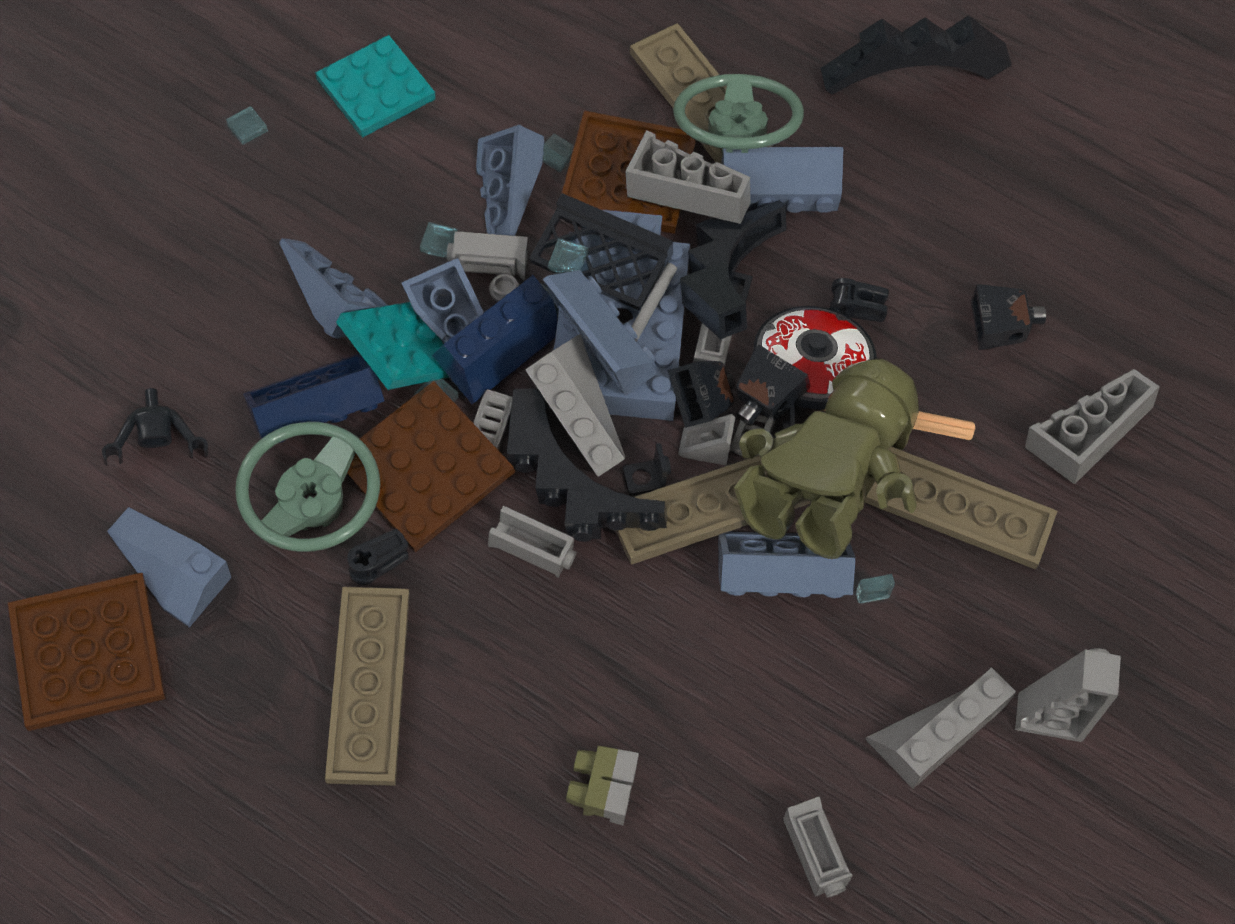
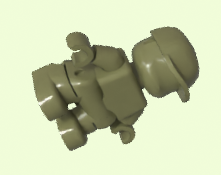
[734,358,919,559]

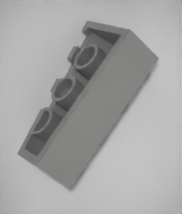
[525,334,625,477]
[865,668,1016,789]

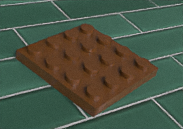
[562,111,697,234]
[346,381,515,552]
[8,573,166,731]

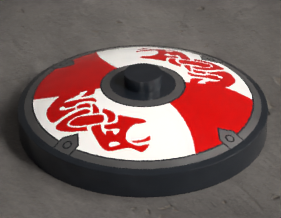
[752,306,877,410]

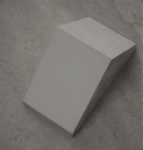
[678,414,735,465]

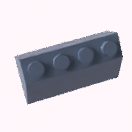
[721,147,843,213]
[543,270,657,396]
[718,532,856,598]

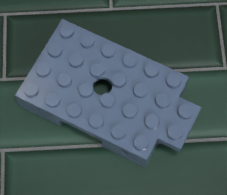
[549,210,690,421]

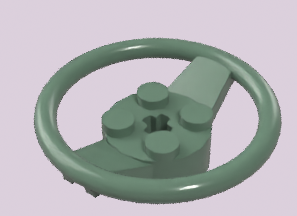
[673,74,804,153]
[235,422,380,552]

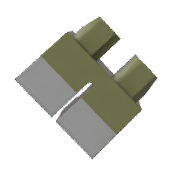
[566,746,639,825]

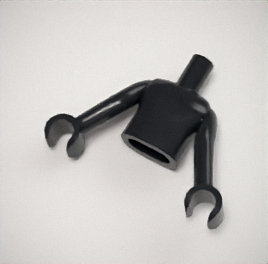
[102,388,208,466]

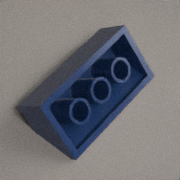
[432,275,558,404]
[243,354,385,443]

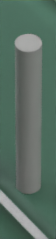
[631,263,677,342]

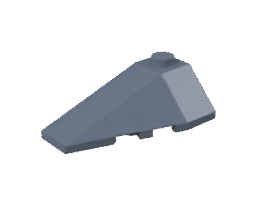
[476,125,544,236]
[280,238,388,339]
[401,258,484,343]
[107,507,231,628]

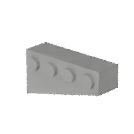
[625,130,750,224]
[1025,369,1160,484]
[1015,648,1121,742]

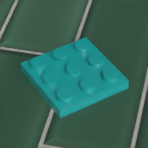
[315,35,436,138]
[336,302,449,390]

